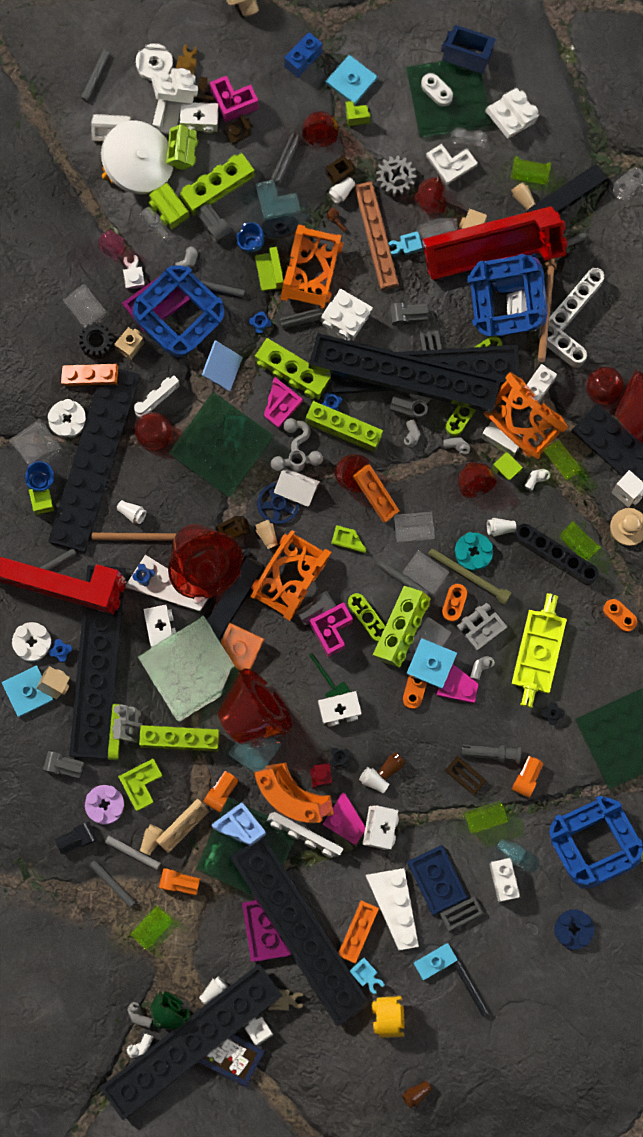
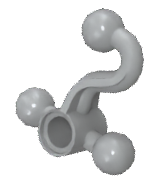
[271,418,323,472]

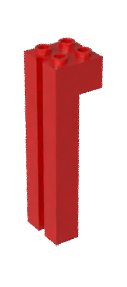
[422,206,568,280]
[0,557,126,615]

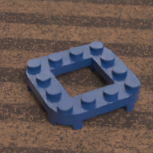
[468,254,548,337]
[132,265,224,358]
[549,796,643,889]

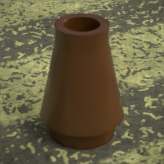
[378,751,406,780]
[402,1080,432,1108]

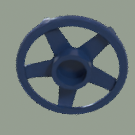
[257,483,300,525]

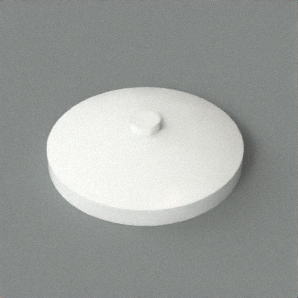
[101,121,173,194]

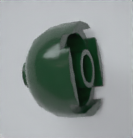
[150,991,191,1030]

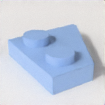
[212,803,266,846]

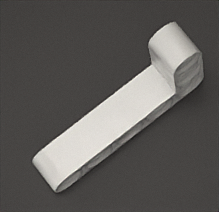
[539,268,604,368]

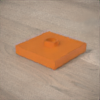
[213,623,265,674]

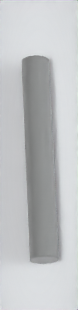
[105,836,161,870]

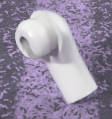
[524,469,550,491]
[127,1034,154,1058]

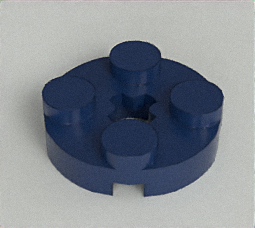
[554,909,594,950]

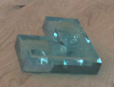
[256,180,300,220]
[228,733,282,773]

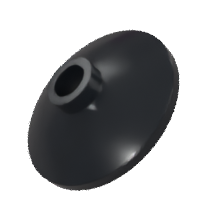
[262,215,299,239]

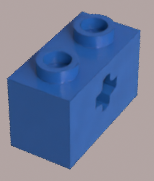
[284,32,323,78]

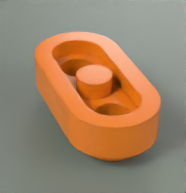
[442,584,467,622]
[603,599,637,632]
[403,676,427,709]

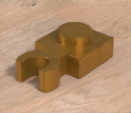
[175,44,197,75]

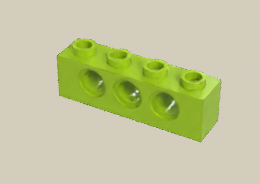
[180,153,255,216]
[255,338,331,400]
[305,401,383,453]
[373,586,431,668]
[139,725,219,752]

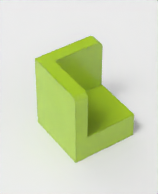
[345,101,370,126]
[492,452,523,480]
[29,489,54,515]

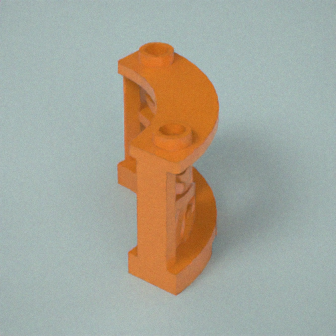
[280,224,344,309]
[484,372,568,459]
[251,530,332,621]
[254,763,334,823]

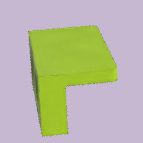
[255,247,284,291]

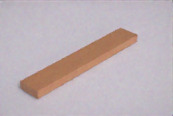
[354,181,399,290]

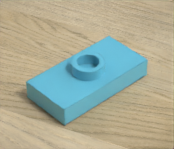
[413,943,457,980]

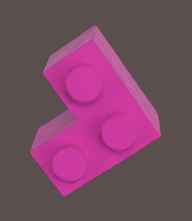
[210,76,259,123]
[309,602,353,657]

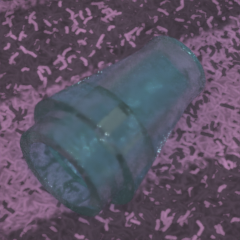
[496,839,527,864]

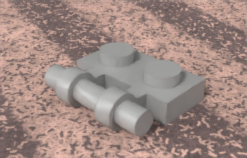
[457,603,507,651]
[113,704,142,743]

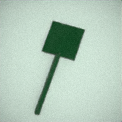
[309,653,351,712]

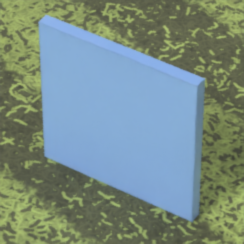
[202,341,243,391]

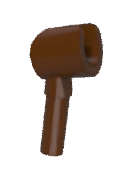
[327,207,347,232]

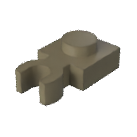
[269,990,303,1010]

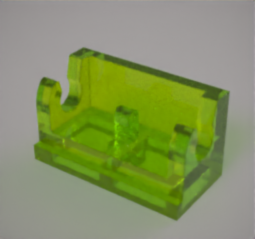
[510,156,551,185]
[543,439,583,481]
[559,521,601,561]
[462,801,508,834]
[130,905,173,950]

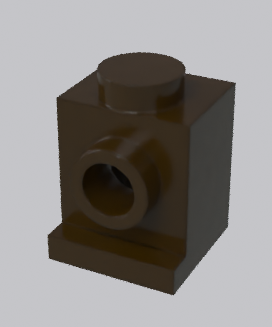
[325,155,355,186]

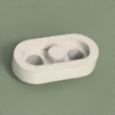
[421,74,453,106]

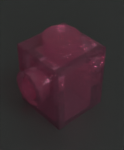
[98,229,126,261]

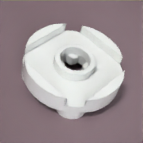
[136,44,173,81]
[48,399,86,438]
[12,622,52,662]

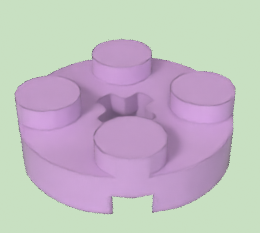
[85,785,124,825]

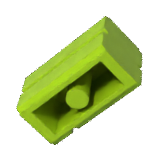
[166,125,198,170]
[149,183,189,229]

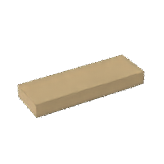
[156,798,210,853]

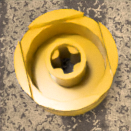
[372,996,405,1038]

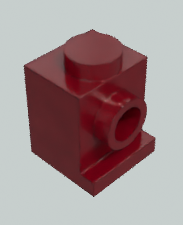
[310,764,332,788]

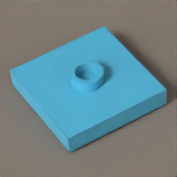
[326,55,377,105]
[407,638,457,689]
[2,665,54,718]

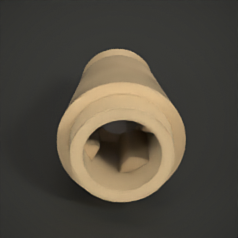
[511,182,536,210]
[255,519,278,549]
[140,824,164,855]

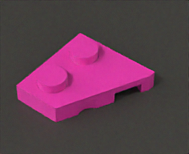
[264,377,303,429]
[437,664,479,704]
[323,793,366,846]

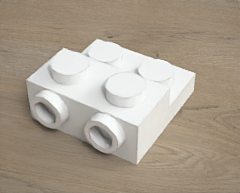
[151,68,198,104]
[485,88,539,139]
[321,289,373,340]

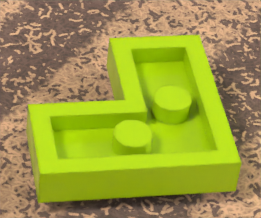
[118,759,162,812]

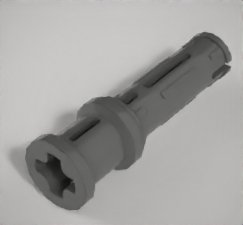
[462,744,521,764]

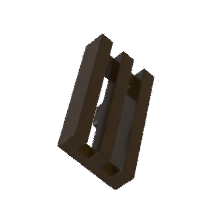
[445,756,487,796]

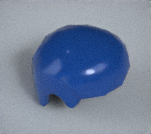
[237,222,265,253]
[25,461,54,492]

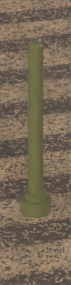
[428,548,512,605]

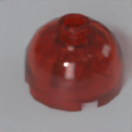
[302,111,339,147]
[415,177,447,215]
[586,367,624,405]
[135,412,173,451]
[334,454,370,493]
[458,462,497,498]

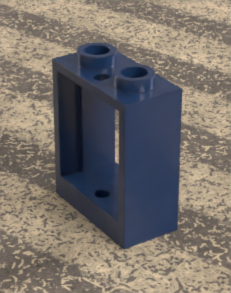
[441,25,496,74]

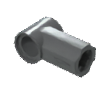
[196,204,231,242]
[390,303,428,326]
[390,394,428,422]
[296,591,336,626]
[43,751,84,779]

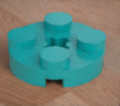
[454,532,493,571]

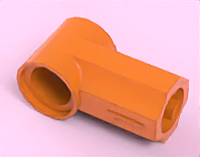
[512,756,544,798]
[203,771,239,813]
[159,868,200,895]

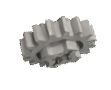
[376,155,416,196]

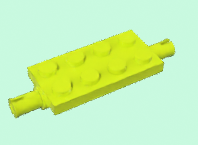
[511,594,567,708]

